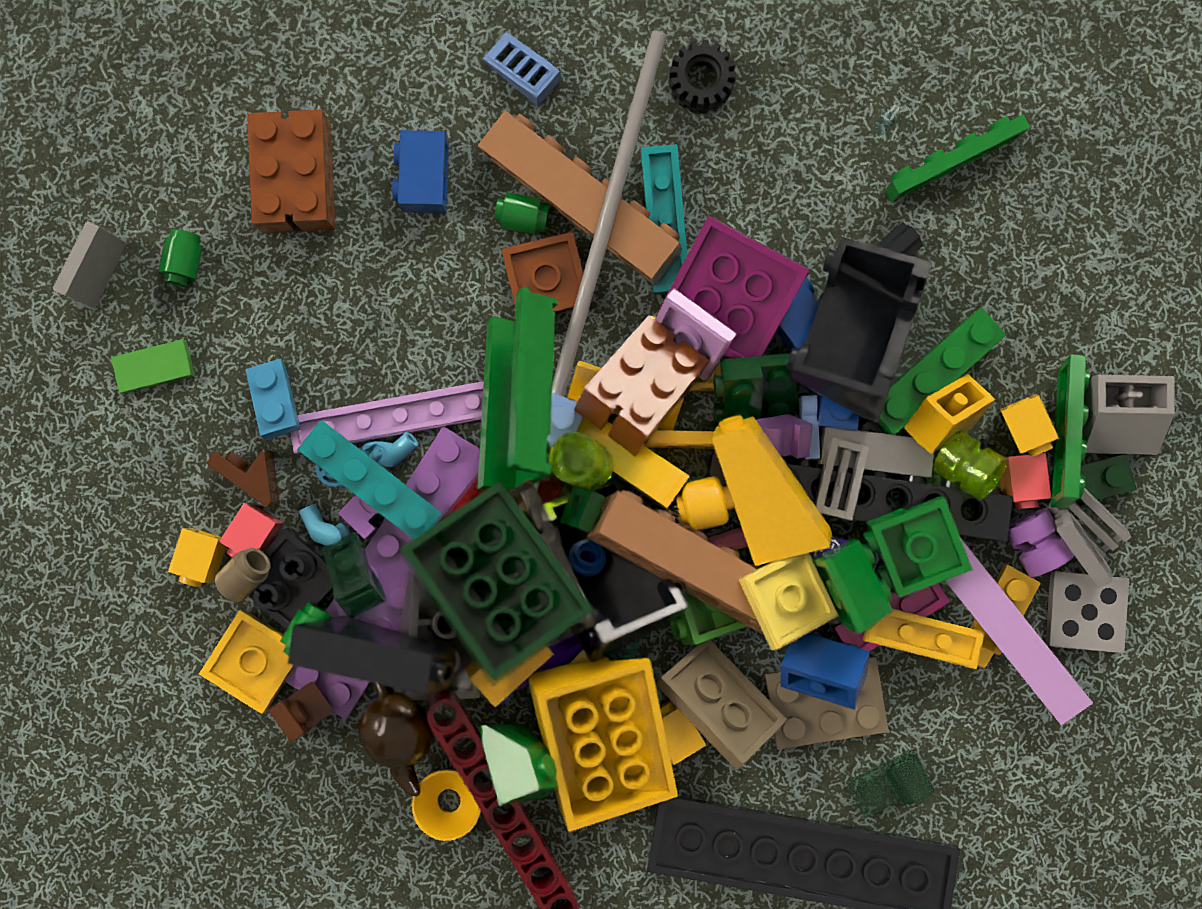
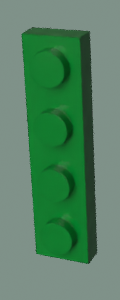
[884,114,1030,203]
[1051,354,1090,509]

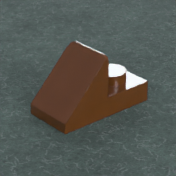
[206,449,280,508]
[268,682,333,742]

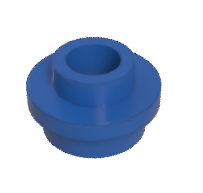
[568,539,606,577]

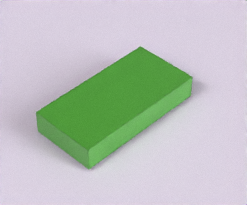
[111,339,195,394]

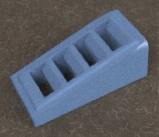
[483,32,561,107]

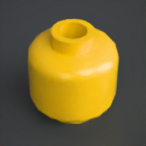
[676,476,735,530]

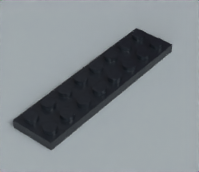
[647,796,960,909]

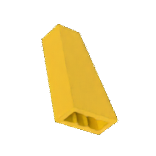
[562,400,690,510]
[712,415,832,566]

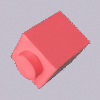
[997,453,1051,509]
[219,503,284,558]

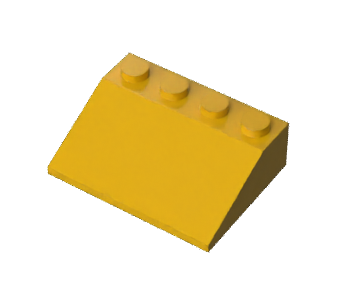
[528,658,678,832]

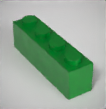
[876,307,1007,436]

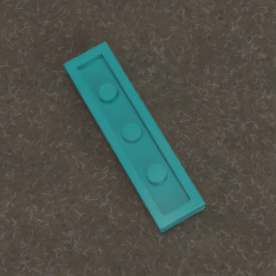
[640,144,687,295]
[297,420,443,539]

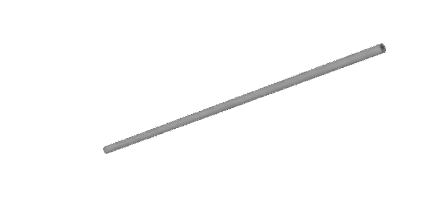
[518,31,667,520]

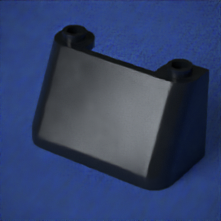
[786,236,932,423]
[531,475,687,662]

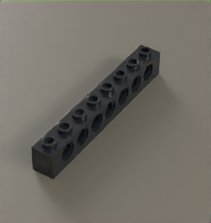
[707,453,1013,542]

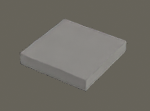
[53,221,127,309]

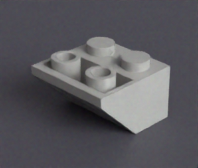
[1082,374,1175,455]

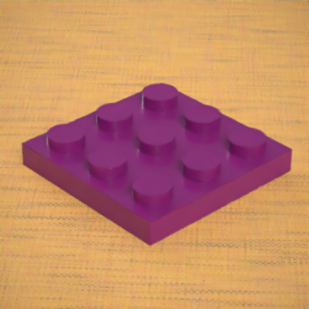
[656,216,810,358]

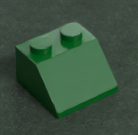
[812,539,893,634]

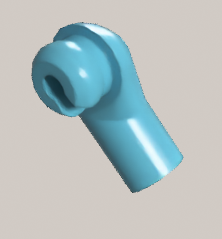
[361,432,419,467]
[299,504,350,548]

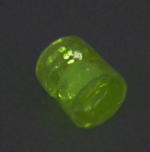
[933,431,1009,500]
[549,432,613,490]

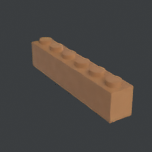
[477,110,682,286]
[587,491,798,643]

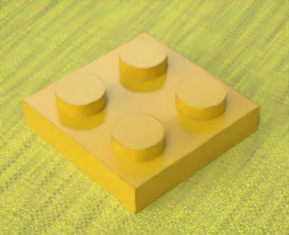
[199,609,294,714]

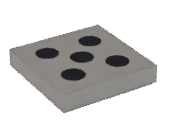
[1045,571,1129,653]

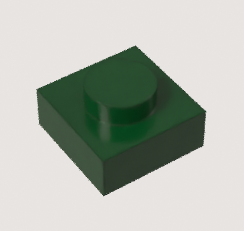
[560,486,605,533]

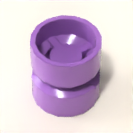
[1008,508,1074,577]

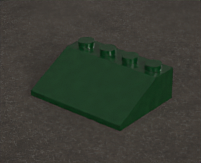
[400,481,594,687]

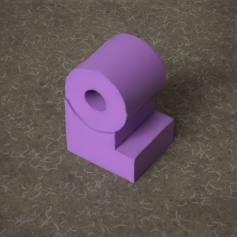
[756,414,813,458]
[338,495,381,540]

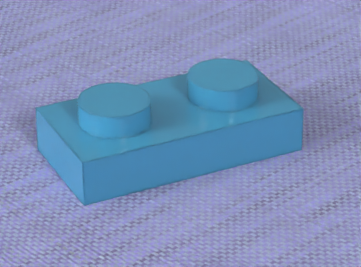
[245,359,301,440]

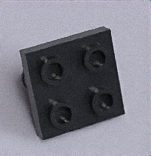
[249,528,344,630]

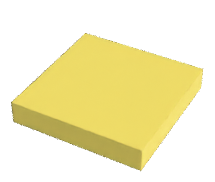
[738,553,839,650]

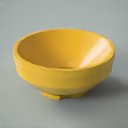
[412,769,481,841]

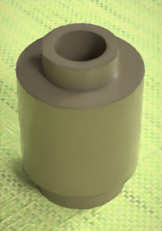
[215,548,270,602]

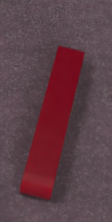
[427,690,579,909]

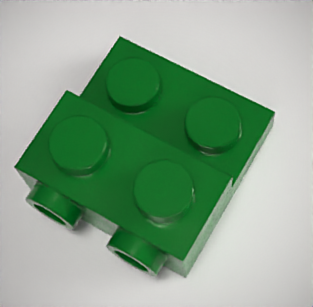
[863,496,972,598]

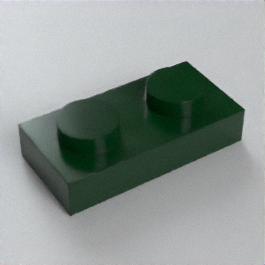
[1051,454,1137,505]

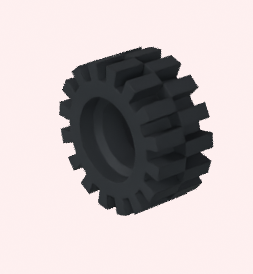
[669,40,736,113]

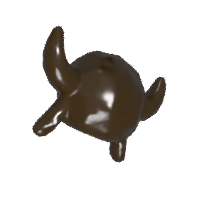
[358,683,432,797]

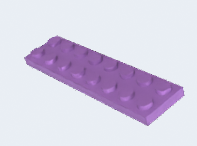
[285,426,488,720]

